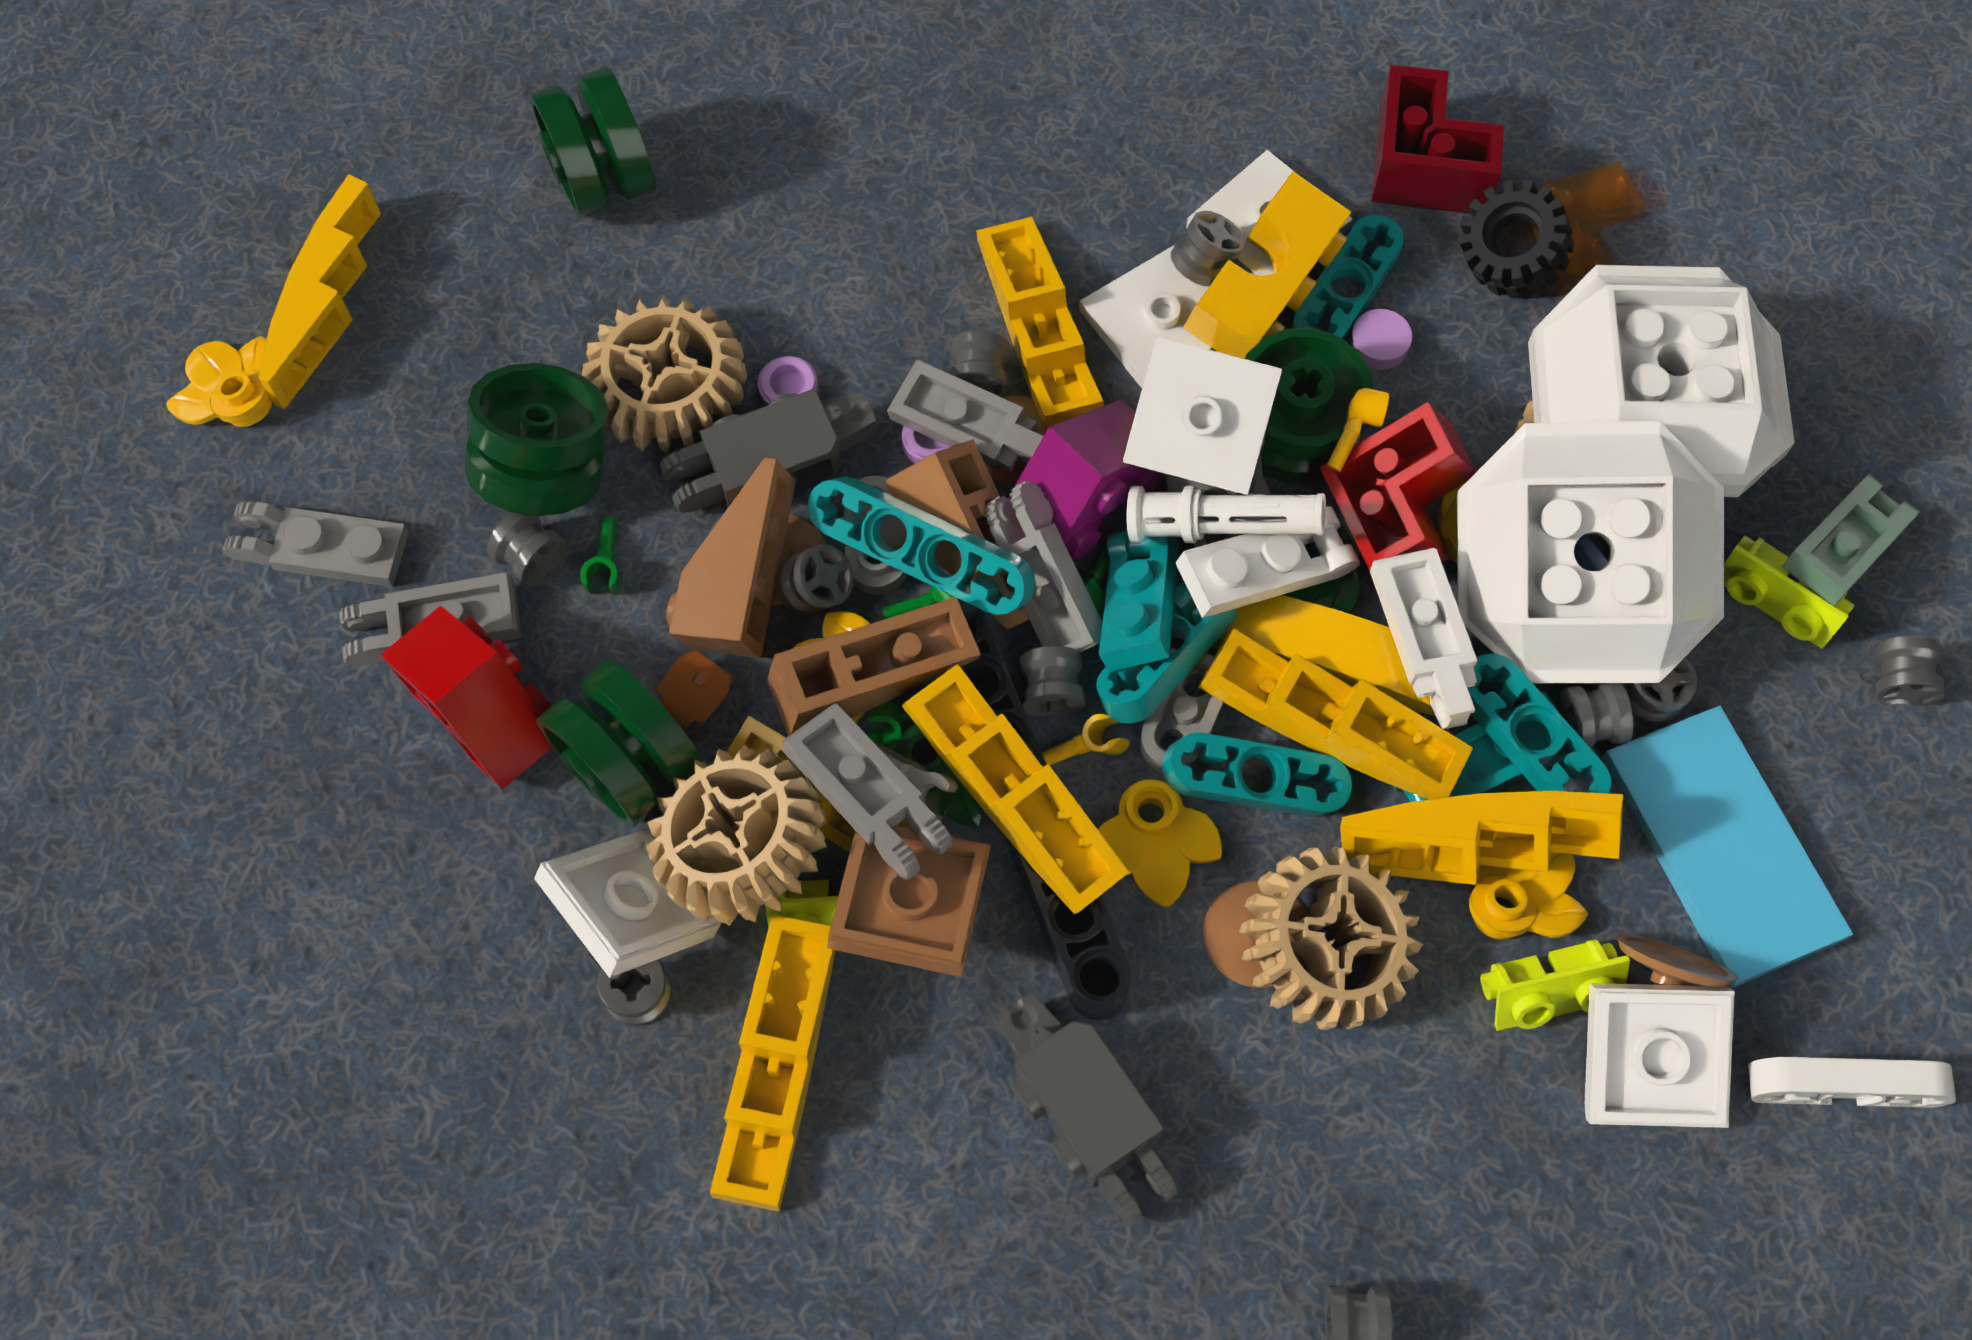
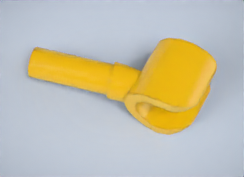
[1326,388,1389,472]
[1041,714,1130,765]

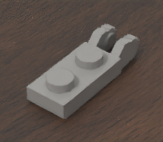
[984,480,1103,653]
[222,501,409,587]
[339,572,522,667]
[783,703,953,880]

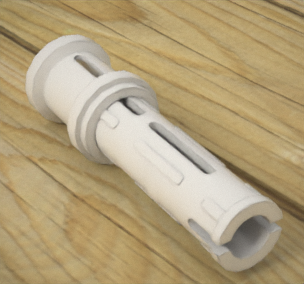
[1127,486,1326,543]

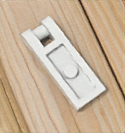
[1176,506,1360,618]

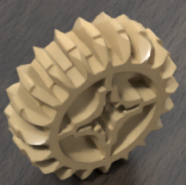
[582,295,747,455]
[646,745,827,926]
[1239,847,1424,1030]

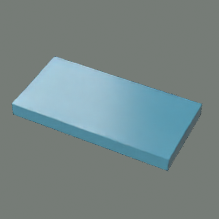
[1602,705,1853,989]

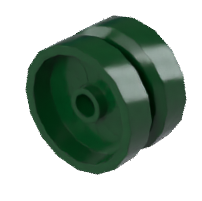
[529,66,656,218]
[1245,328,1373,484]
[465,363,609,516]
[536,659,702,828]

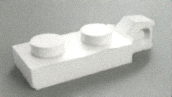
[1370,548,1478,729]

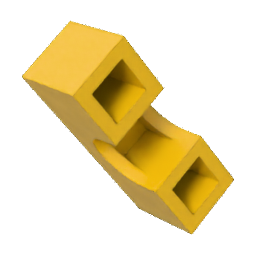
[1183,171,1351,359]

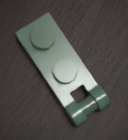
[1782,474,1921,606]

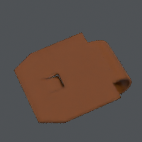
[654,650,732,734]

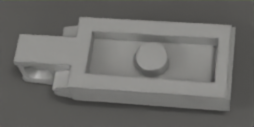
[887,360,1043,472]

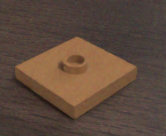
[827,825,991,977]

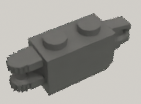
[659,388,878,513]
[998,993,1178,1226]

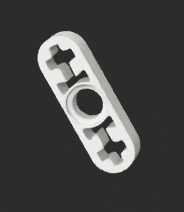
[1748,1057,1956,1108]

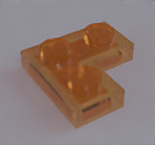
[1521,161,1645,296]

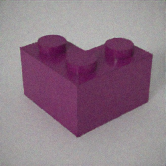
[1008,400,1164,560]

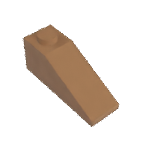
[885,439,1030,629]
[667,458,796,658]
[767,597,981,736]

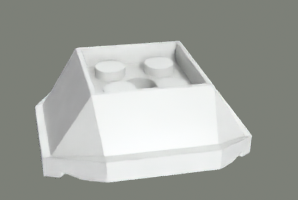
[1528,265,1795,497]
[1457,421,1724,683]

